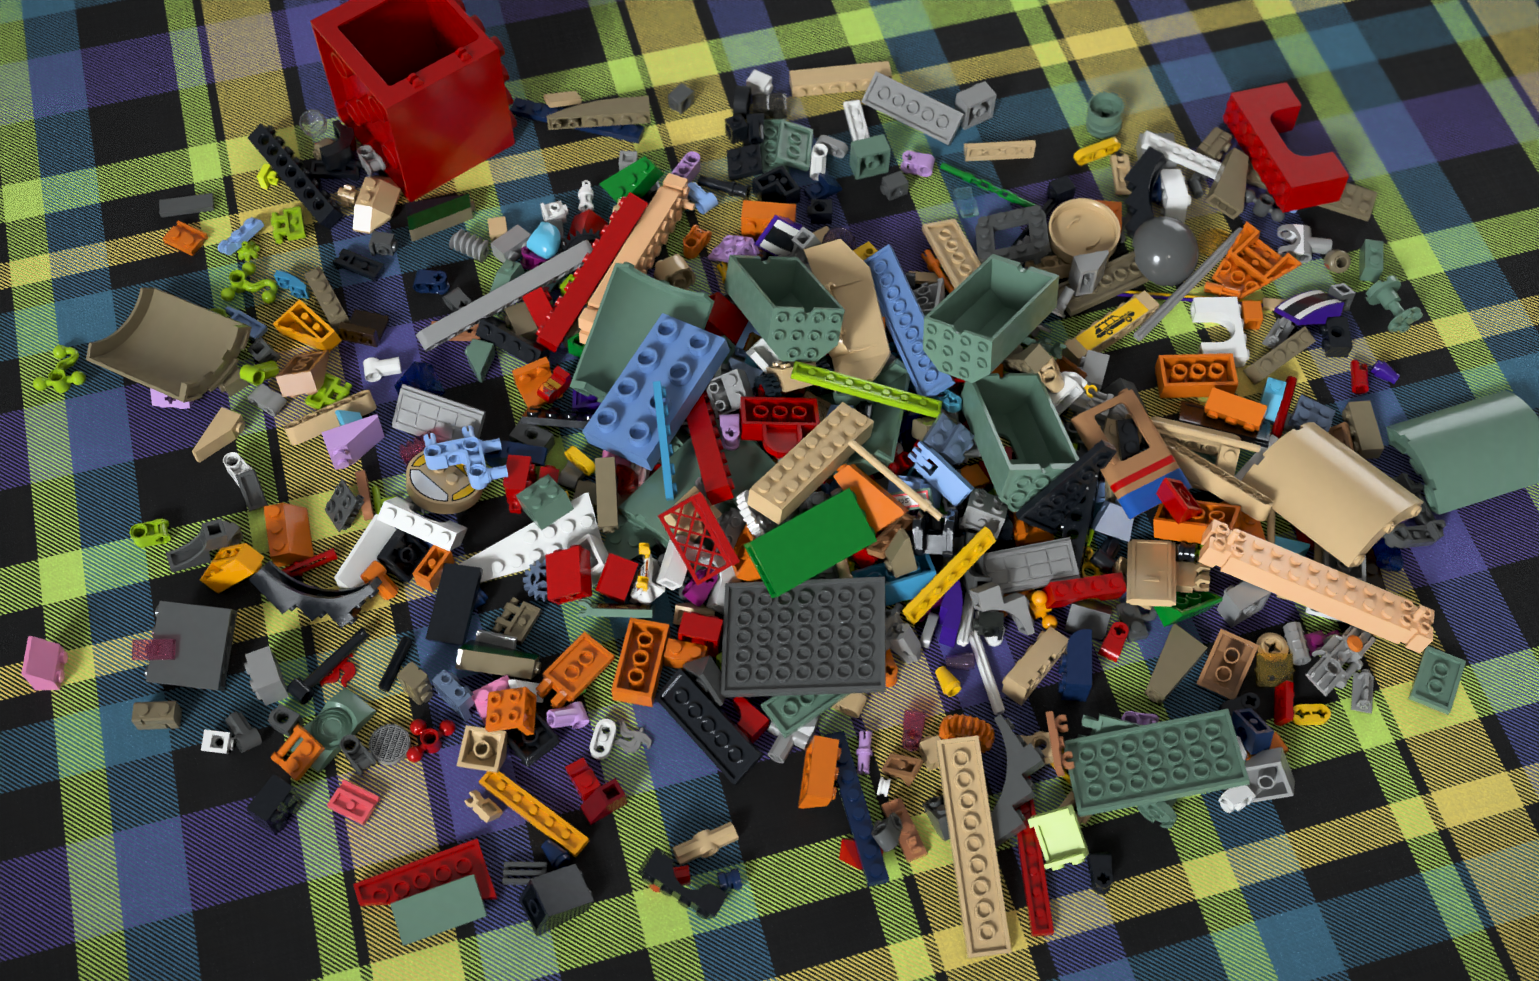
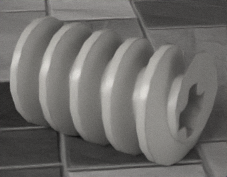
[449,229,489,262]

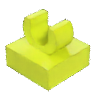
[257,163,280,189]

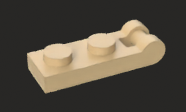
[1110,155,1132,195]

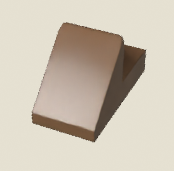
[881,753,924,786]

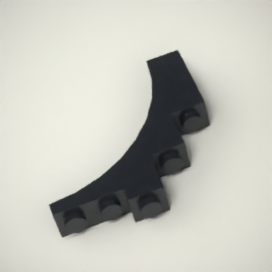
[1123,146,1167,240]
[249,561,382,628]

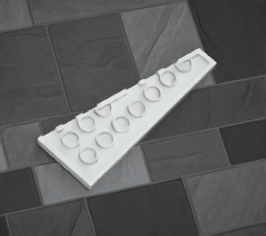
[458,493,601,583]

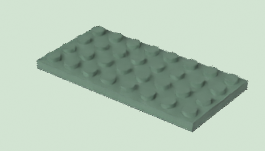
[1064,709,1250,817]

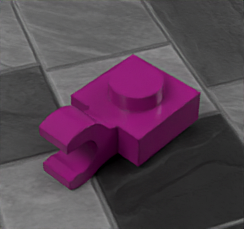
[1304,630,1341,656]

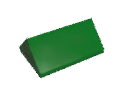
[1153,590,1223,627]

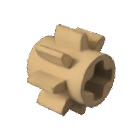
[337,184,359,207]

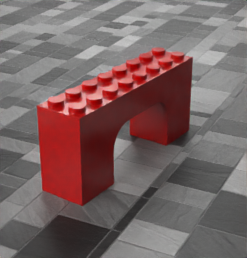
[1223,82,1349,213]

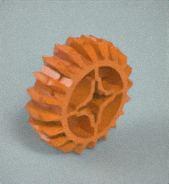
[939,714,995,753]

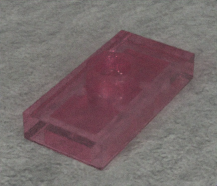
[132,639,176,661]

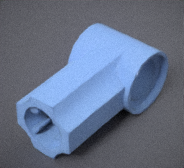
[688,182,718,215]

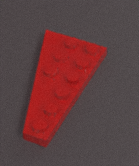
[353,839,497,906]

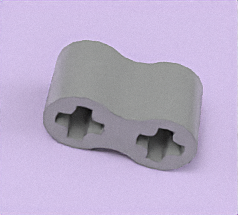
[247,384,287,417]
[558,460,586,490]

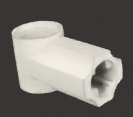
[809,144,828,181]
[363,357,402,382]

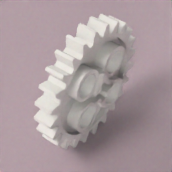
[736,490,777,537]

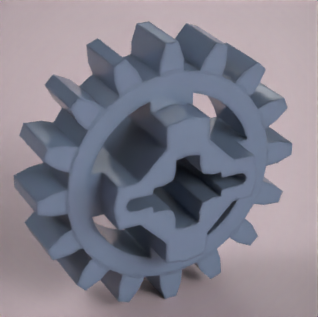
[523,559,547,602]

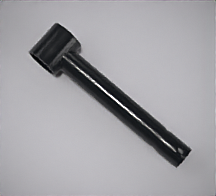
[287,628,369,705]

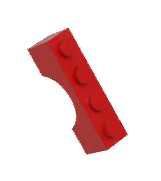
[1042,572,1127,609]

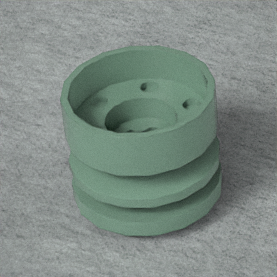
[1086,92,1124,139]

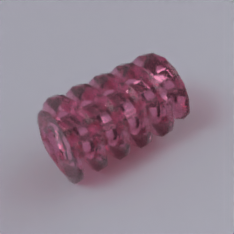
[399,431,439,467]

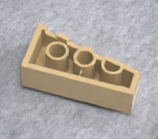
[1002,626,1069,706]

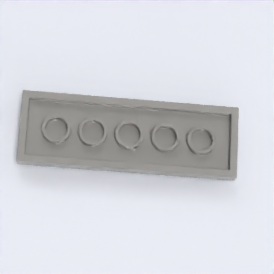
[861,71,965,146]

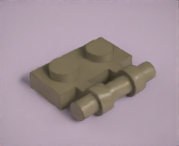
[492,597,542,645]

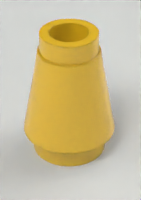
[935,666,961,697]

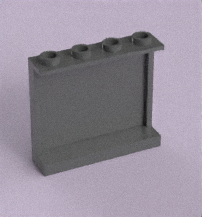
[145,601,238,691]

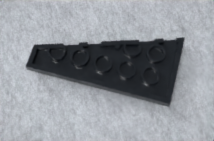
[1015,440,1117,535]

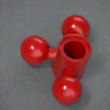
[887,446,914,476]
[406,719,456,763]

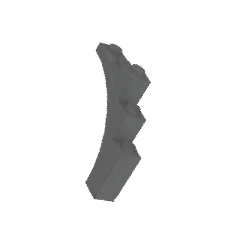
[990,714,1045,848]

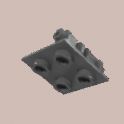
[324,479,364,532]

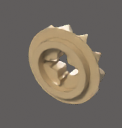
[1256,633,1289,663]

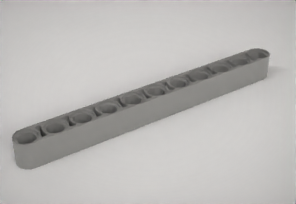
[416,240,593,351]

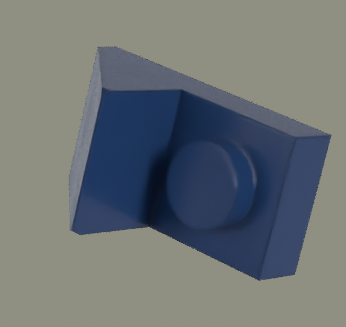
[804,173,842,201]

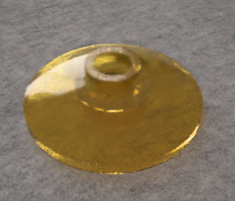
[1198,229,1229,257]

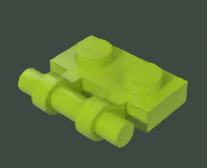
[271,206,306,244]
[305,373,352,410]

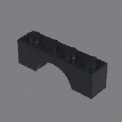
[475,316,551,364]
[637,848,728,920]

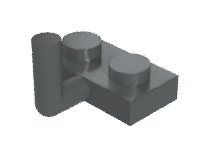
[1115,602,1157,643]

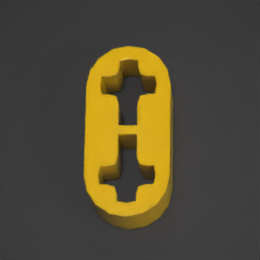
[564,445,595,476]
[1292,704,1331,725]

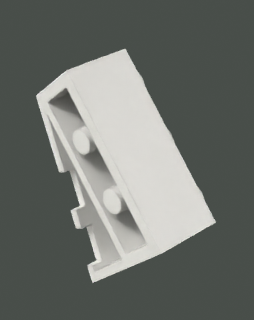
[1159,169,1191,223]

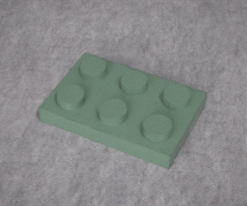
[775,119,813,172]
[1408,646,1466,715]

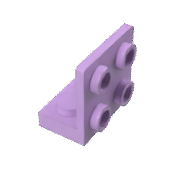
[708,235,760,263]

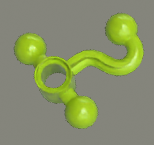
[221,261,278,304]
[33,345,86,393]

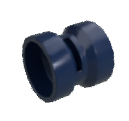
[717,868,743,893]

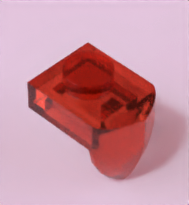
[616,464,639,497]

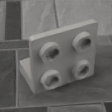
[960,488,1008,538]

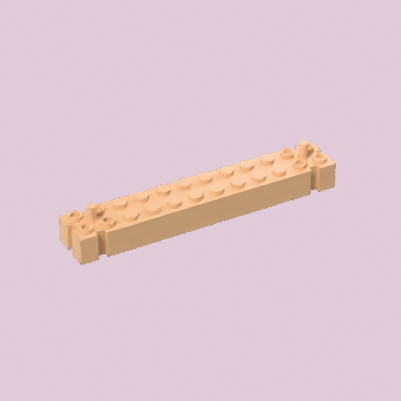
[578,173,695,344]
[1198,519,1434,653]

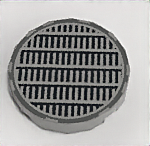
[369,724,411,765]

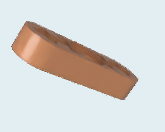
[355,470,374,521]

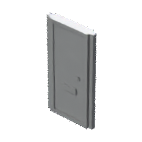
[392,384,486,443]
[984,537,1080,595]

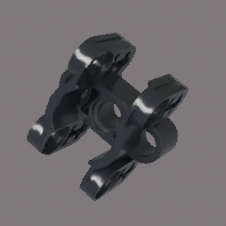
[907,508,965,558]

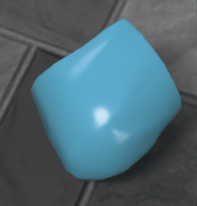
[527,222,561,259]

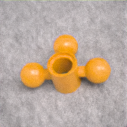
[1027,589,1058,630]

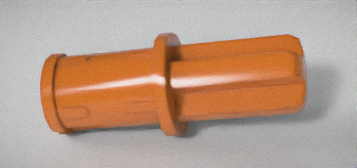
[1204,281,1241,300]

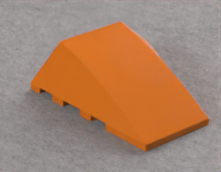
[1212,221,1302,300]

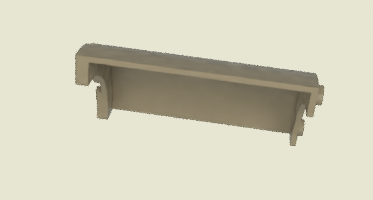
[86,287,251,403]

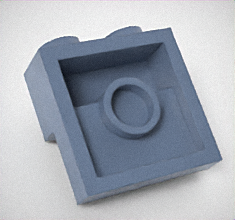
[1288,395,1335,432]
[922,413,974,466]
[432,670,475,722]

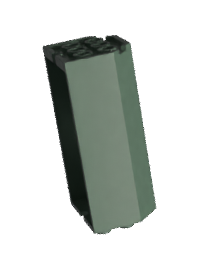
[923,254,1059,383]
[724,255,845,362]
[960,373,1079,512]

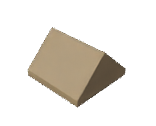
[457,725,507,773]

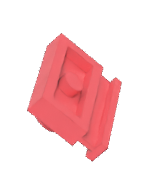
[327,779,381,826]

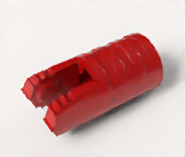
[1350,360,1369,394]

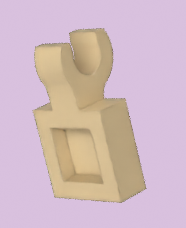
[464,790,503,823]

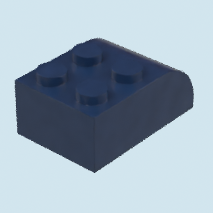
[1058,629,1092,702]

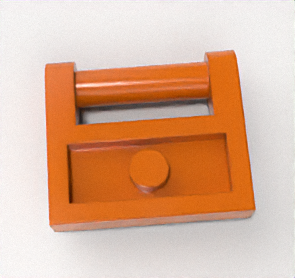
[271,724,325,781]

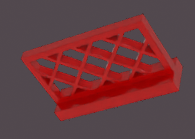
[657,492,740,586]

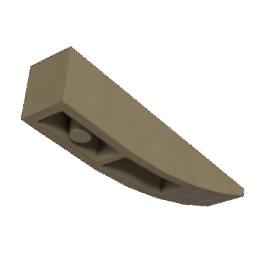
[547,96,651,130]

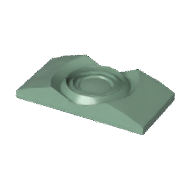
[290,688,376,773]

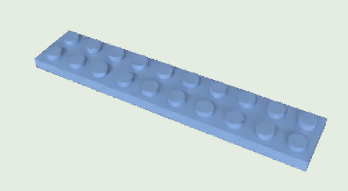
[864,244,955,398]

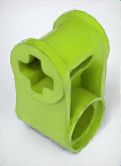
[130,519,171,548]

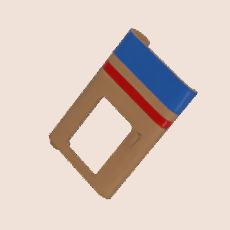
[1070,388,1192,520]

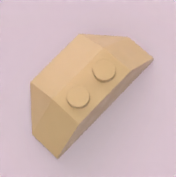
[353,175,401,234]

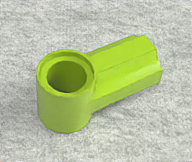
[239,361,279,386]

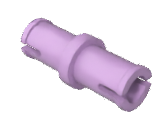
[856,731,873,775]

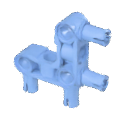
[423,425,508,490]

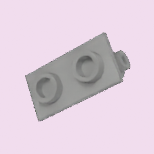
[1262,317,1295,349]
[1351,669,1374,714]

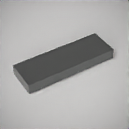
[159,193,214,217]

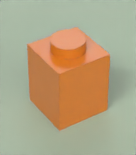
[1240,300,1263,330]

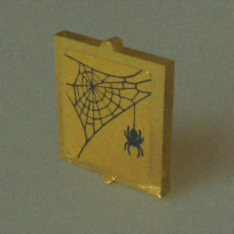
[1254,653,1295,687]

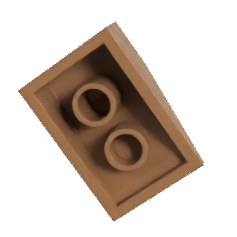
[276,350,329,398]
[1196,629,1259,699]

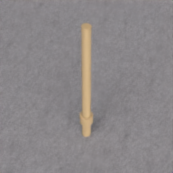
[848,438,943,521]

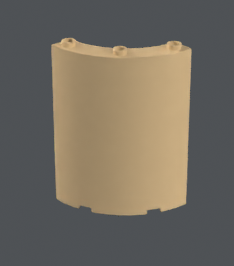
[1241,422,1424,567]

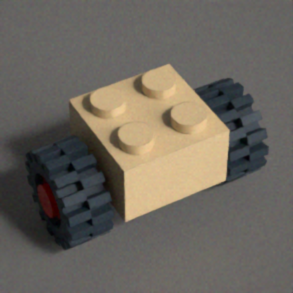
[754,360,833,397]

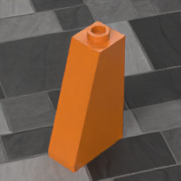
[833,463,909,534]

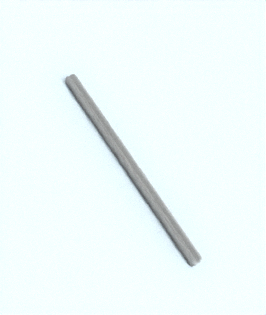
[1133,227,1242,341]

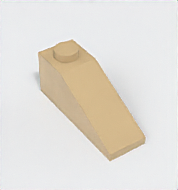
[192,407,246,462]

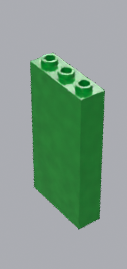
[744,488,877,598]

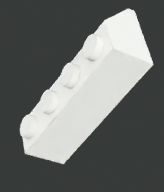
[334,514,396,599]

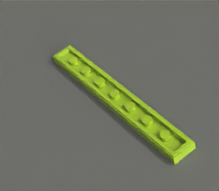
[791,361,942,418]

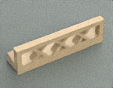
[963,140,1036,161]

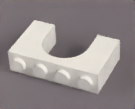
[1190,297,1250,367]
[377,497,467,551]
[656,535,742,615]

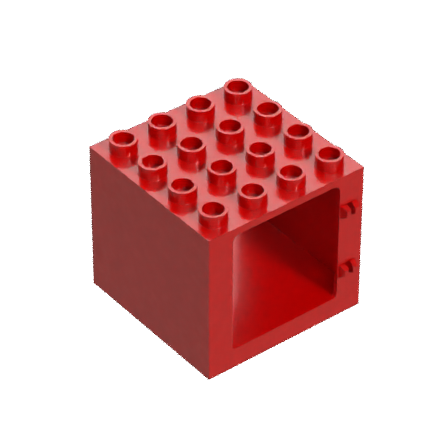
[310,0,517,202]

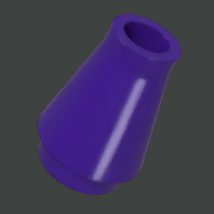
[1370,360,1400,384]

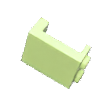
[1028,804,1089,870]

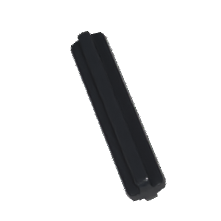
[378,636,412,692]

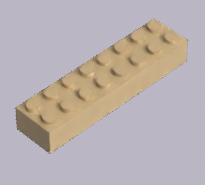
[747,402,874,525]

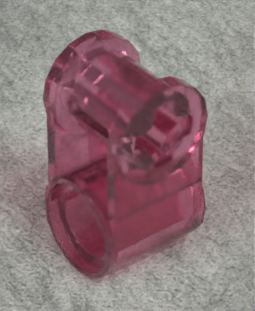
[902,709,926,751]

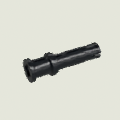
[698,175,751,200]

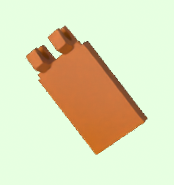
[535,631,615,709]

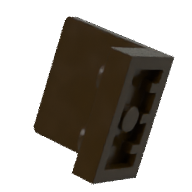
[338,309,389,347]

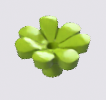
[237,241,260,261]

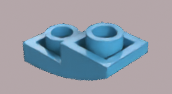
[274,270,310,299]

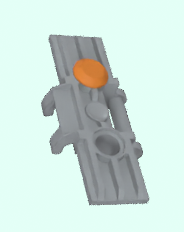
[1305,625,1376,696]

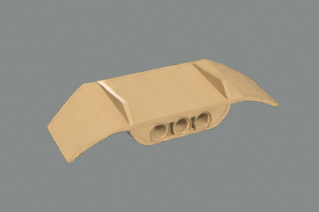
[804,239,891,392]

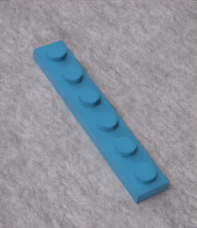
[653,381,678,501]

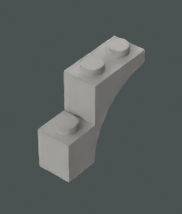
[969,582,1035,635]

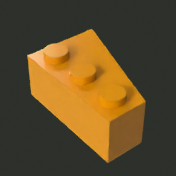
[273,299,342,352]
[200,543,264,594]

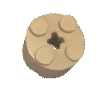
[654,254,696,290]

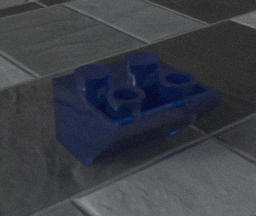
[394,361,445,396]

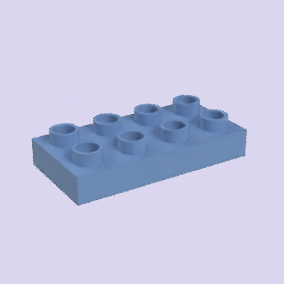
[582,313,730,471]

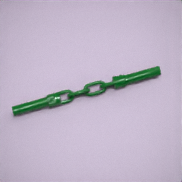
[940,162,1036,207]

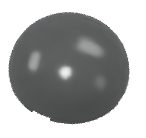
[1132,216,1199,286]

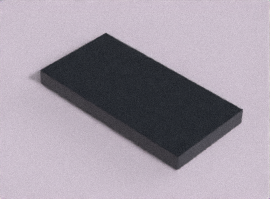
[426,563,483,646]

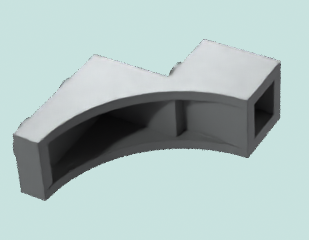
[166,518,229,573]

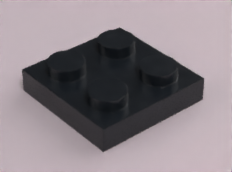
[726,143,764,181]

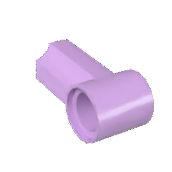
[546,702,589,729]

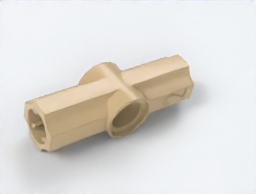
[673,822,738,866]

